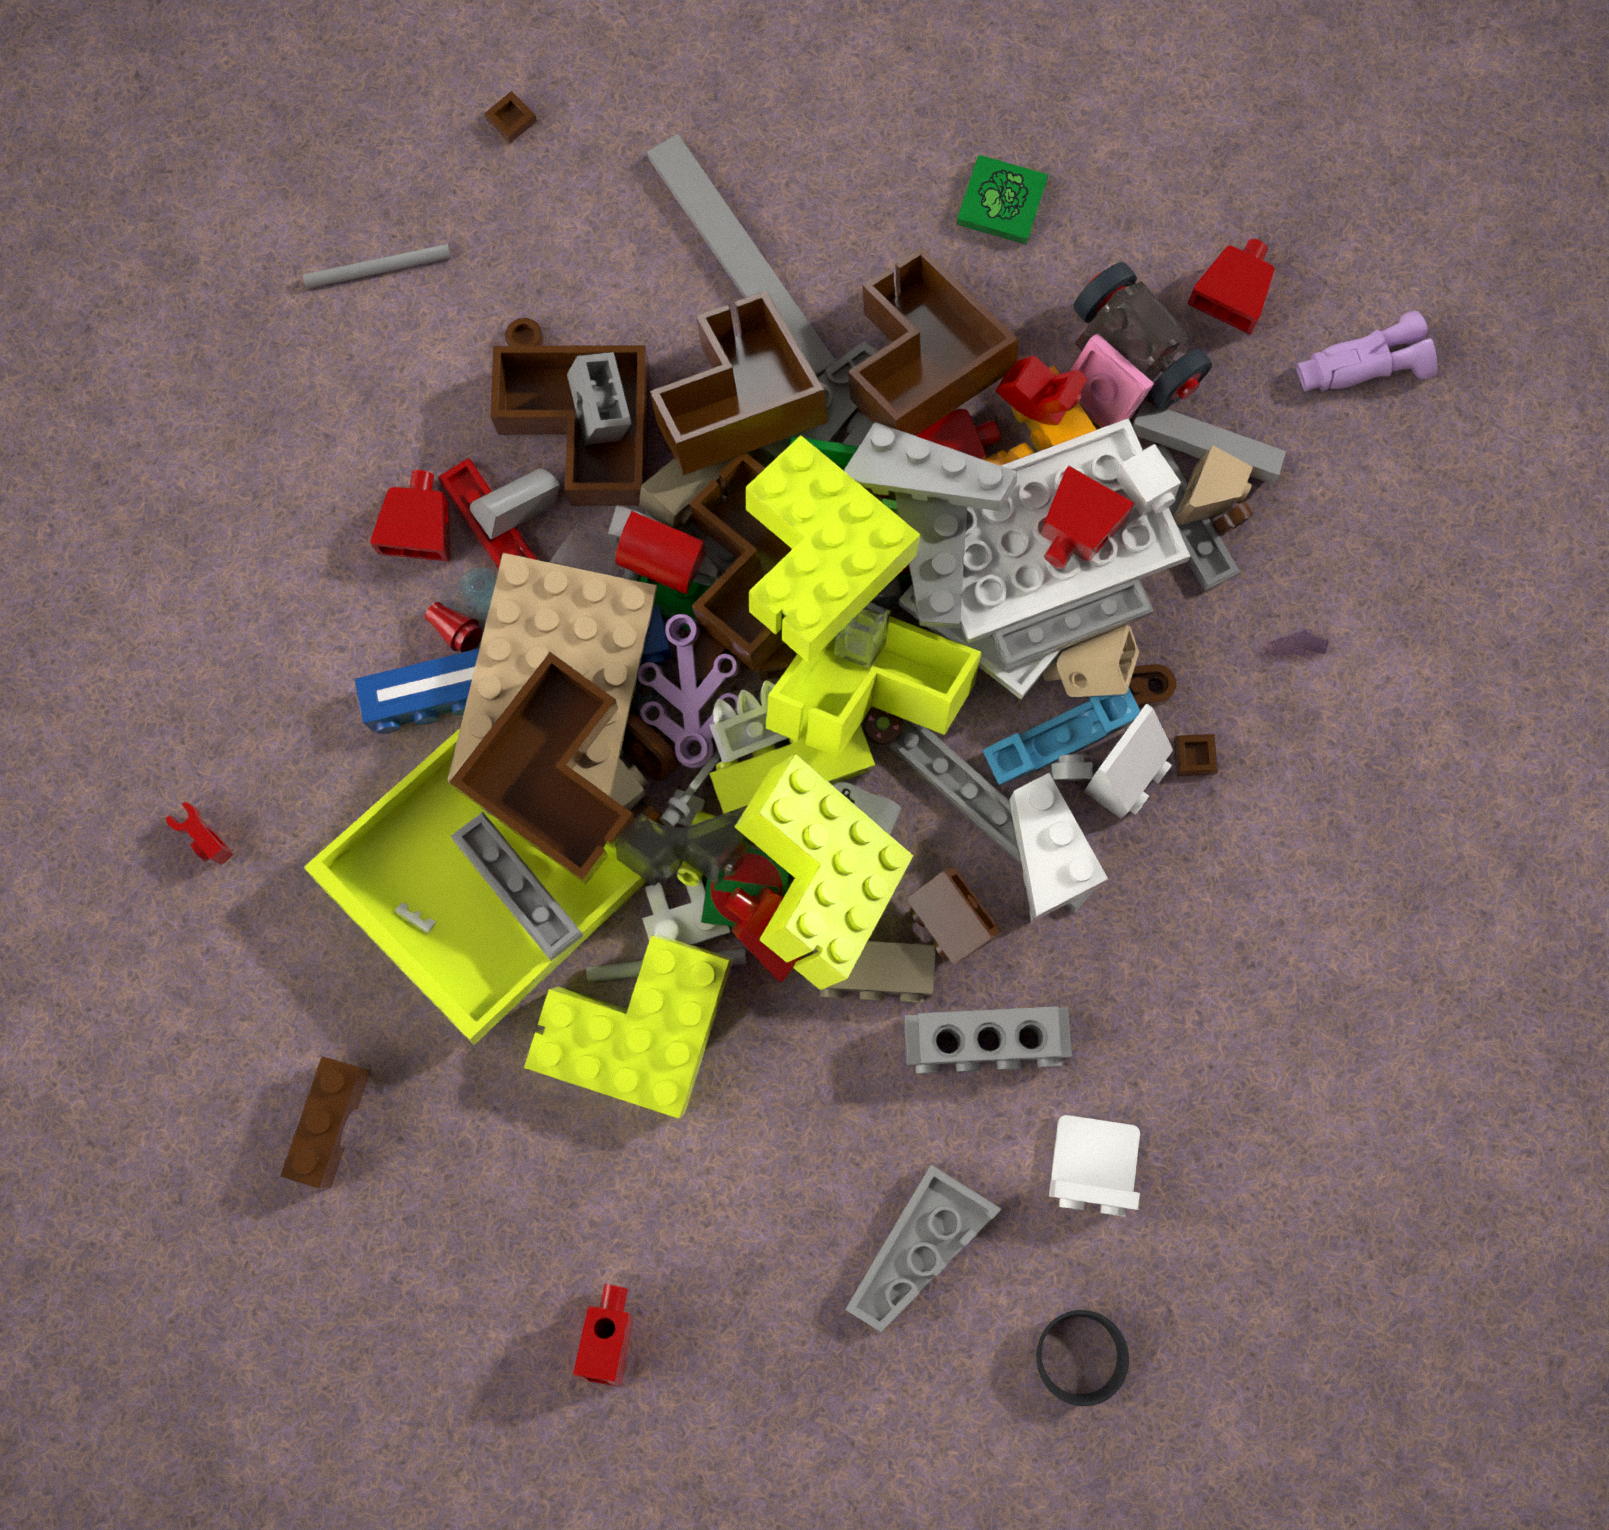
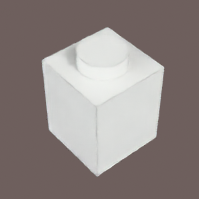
[1116,444,1181,516]

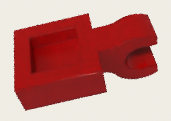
[165,802,234,865]

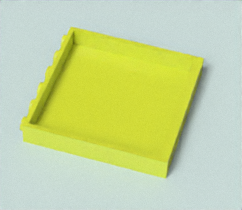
[304,728,649,1045]

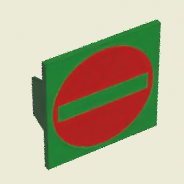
[701,843,789,927]

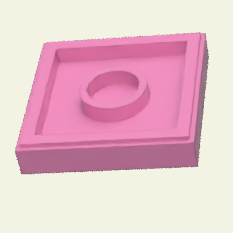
[1070,333,1154,428]

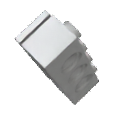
[904,1006,1072,1074]

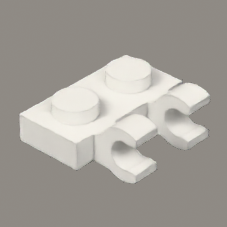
[642,879,730,945]

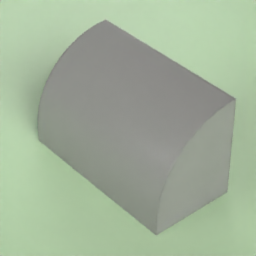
[470,468,560,539]

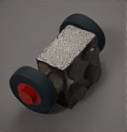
[1073,262,1212,409]

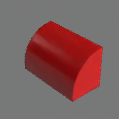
[615,511,706,594]

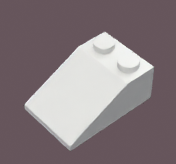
[1084,704,1173,819]

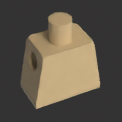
[1042,624,1139,697]

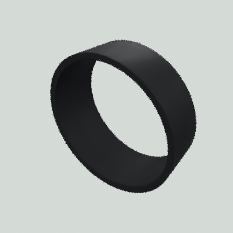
[1036,1310,1129,1406]

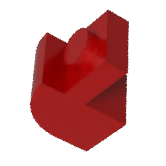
[995,355,1088,425]

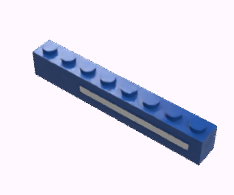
[354,605,672,734]

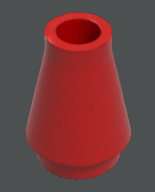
[425,601,483,653]

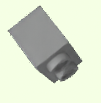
[567,352,632,446]

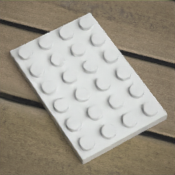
[960,418,1190,644]

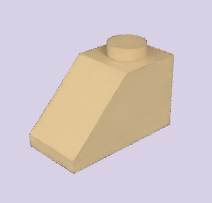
[1173,445,1253,525]

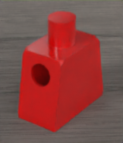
[1187,238,1275,335]
[916,408,1001,460]
[1041,465,1134,569]
[370,470,450,562]
[725,886,802,983]
[573,1284,633,1387]

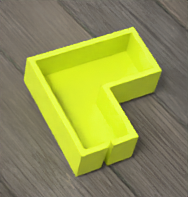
[746,435,920,663]
[766,607,981,758]
[735,754,913,990]
[524,934,734,1119]

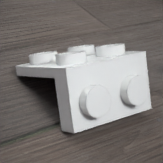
[1049,1115,1140,1217]

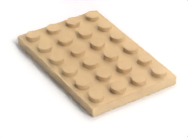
[448,553,657,796]

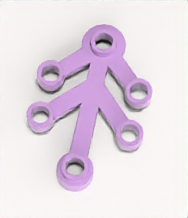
[638,614,740,768]

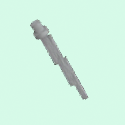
[660,692,761,828]

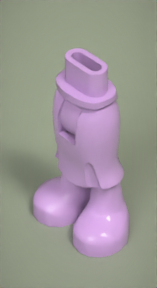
[1296,310,1438,392]

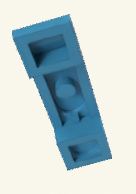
[982,687,1141,786]

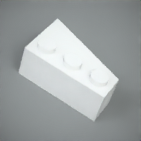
[1009,773,1108,923]

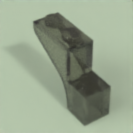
[615,805,758,886]

